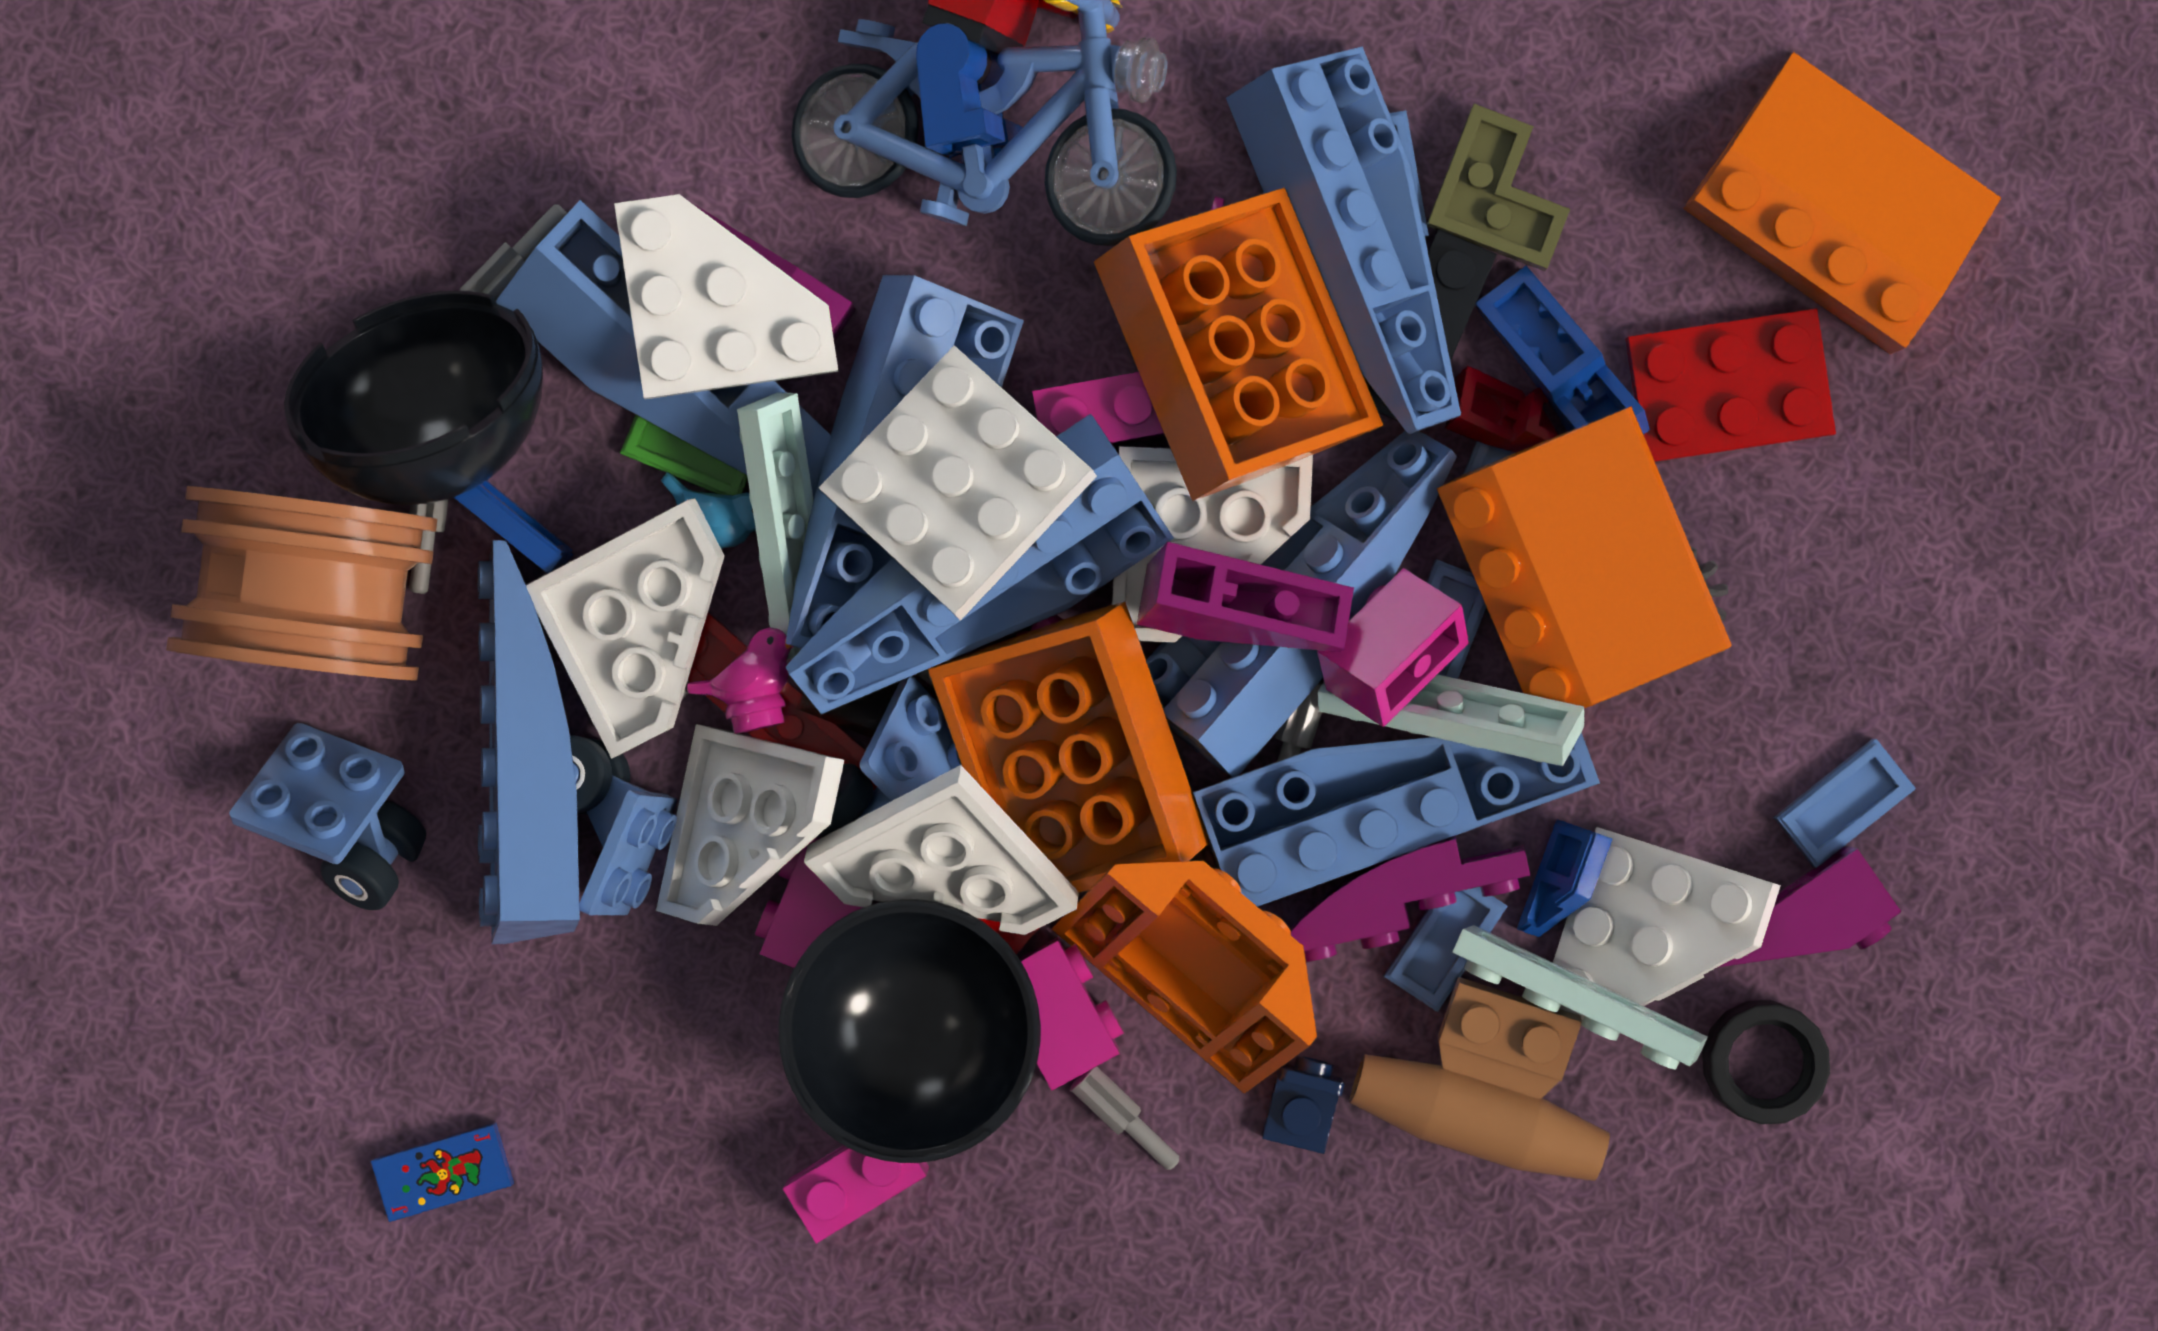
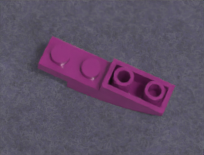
[1290,835,1531,962]

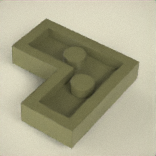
[1427,104,1570,271]

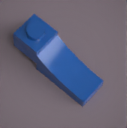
[1476,265,1650,435]

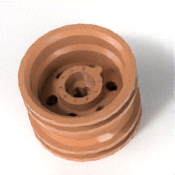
[166,486,438,680]

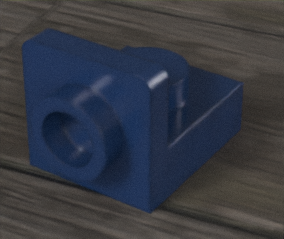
[1262,1056,1345,1154]

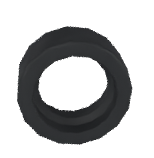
[1702,1000,1830,1125]

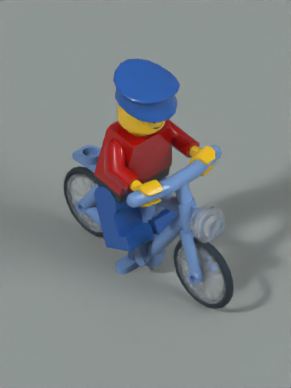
[791,0,1177,246]

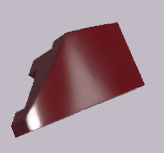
[1445,366,1558,453]

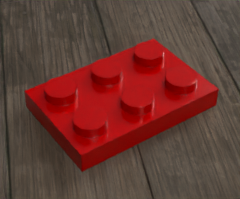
[1625,308,1836,462]

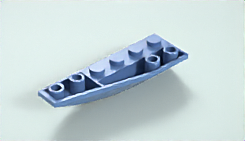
[1226,46,1461,434]
[495,200,831,500]
[785,275,1024,649]
[786,414,1174,714]
[1146,431,1457,778]
[477,540,580,944]
[1192,732,1600,907]

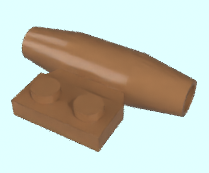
[1349,977,1610,1181]

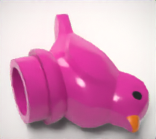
[687,627,794,734]

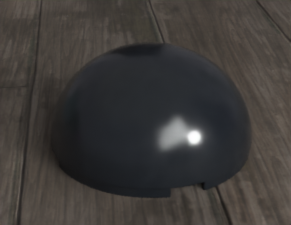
[284,290,543,505]
[779,899,1041,1163]

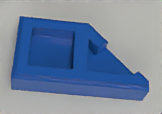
[1517,819,1613,937]

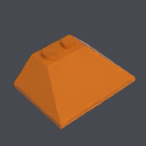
[1052,861,1317,1094]

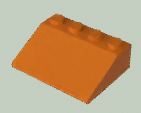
[1683,52,2001,354]
[1093,187,1383,501]
[1436,406,1732,708]
[928,601,1210,892]

